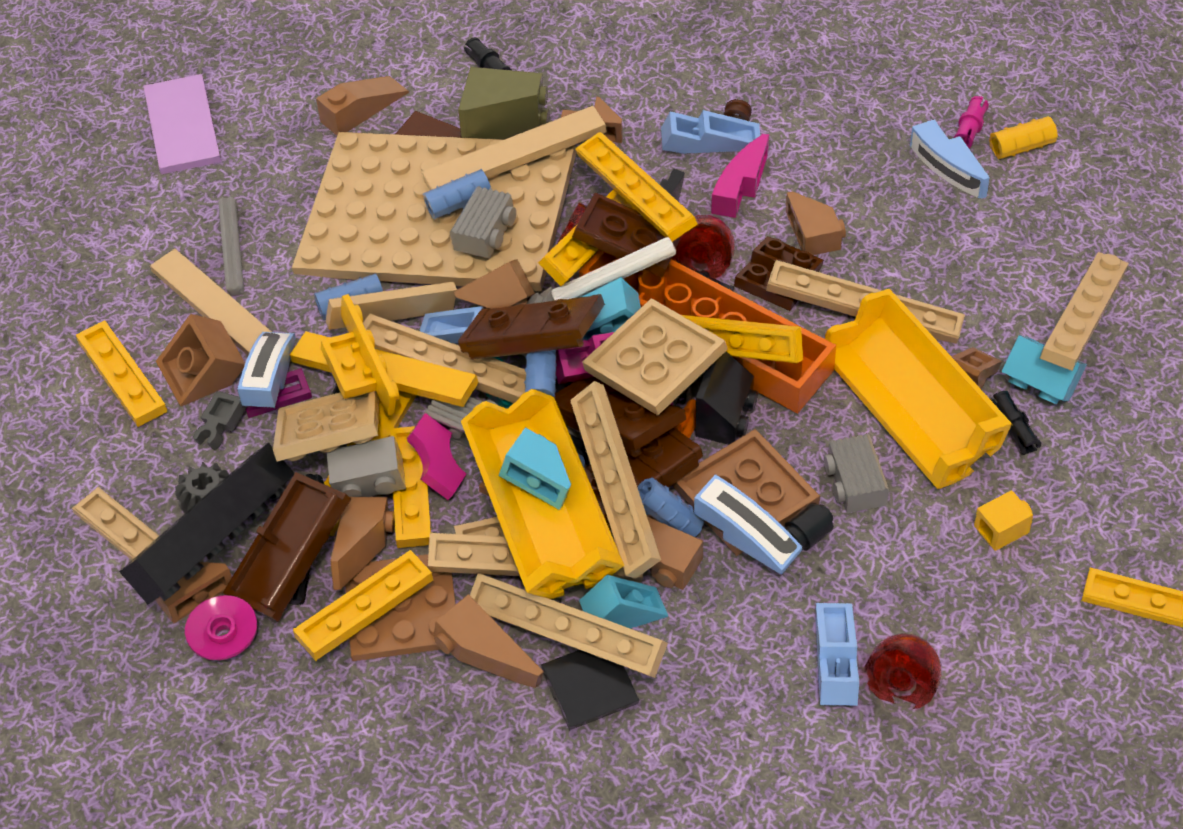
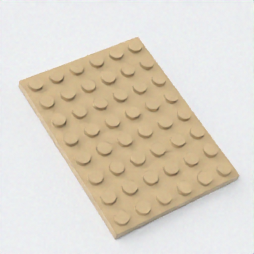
[292,132,577,291]

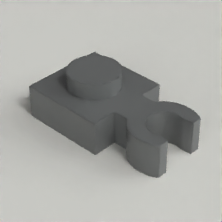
[193,391,247,450]

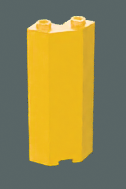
[824,289,1012,489]
[461,389,624,599]

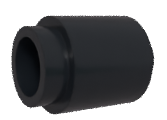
[785,503,834,551]

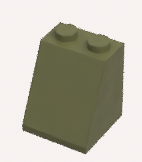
[458,67,550,140]

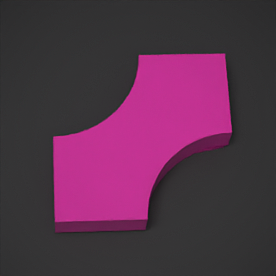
[407,413,467,500]

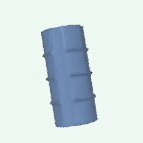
[423,169,491,220]
[314,274,383,321]
[524,350,557,398]
[637,477,704,537]

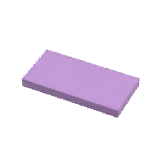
[143,74,221,174]

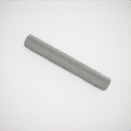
[218,196,244,296]

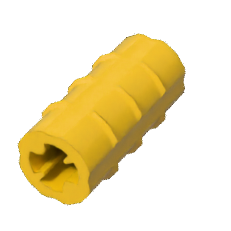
[989,116,1058,159]

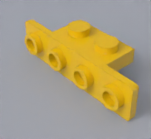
[320,294,399,415]

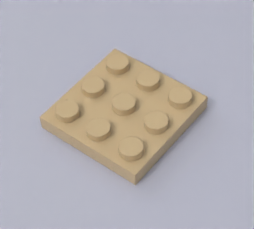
[582,298,728,415]
[273,391,379,462]

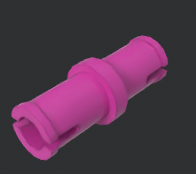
[954,96,989,148]

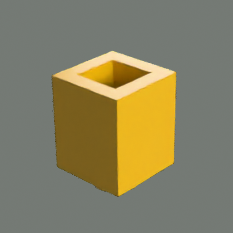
[974,490,1033,551]

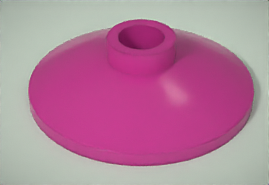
[185,595,258,660]

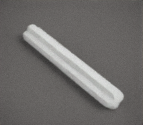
[551,237,676,300]

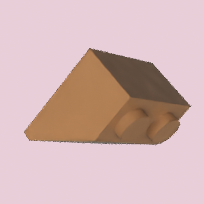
[156,314,245,407]

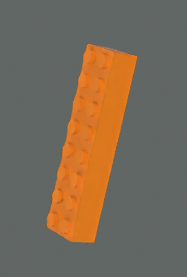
[579,250,836,414]

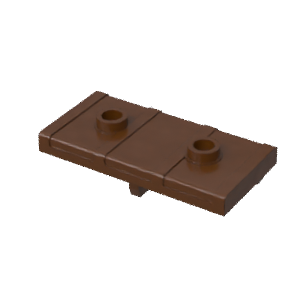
[458,294,605,360]
[555,377,686,457]
[584,428,703,530]
[223,472,351,622]

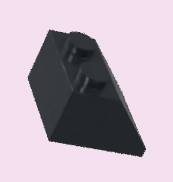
[696,351,758,445]

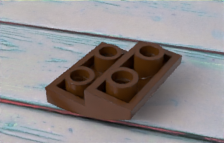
[734,236,824,311]

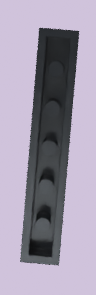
[119,442,295,605]

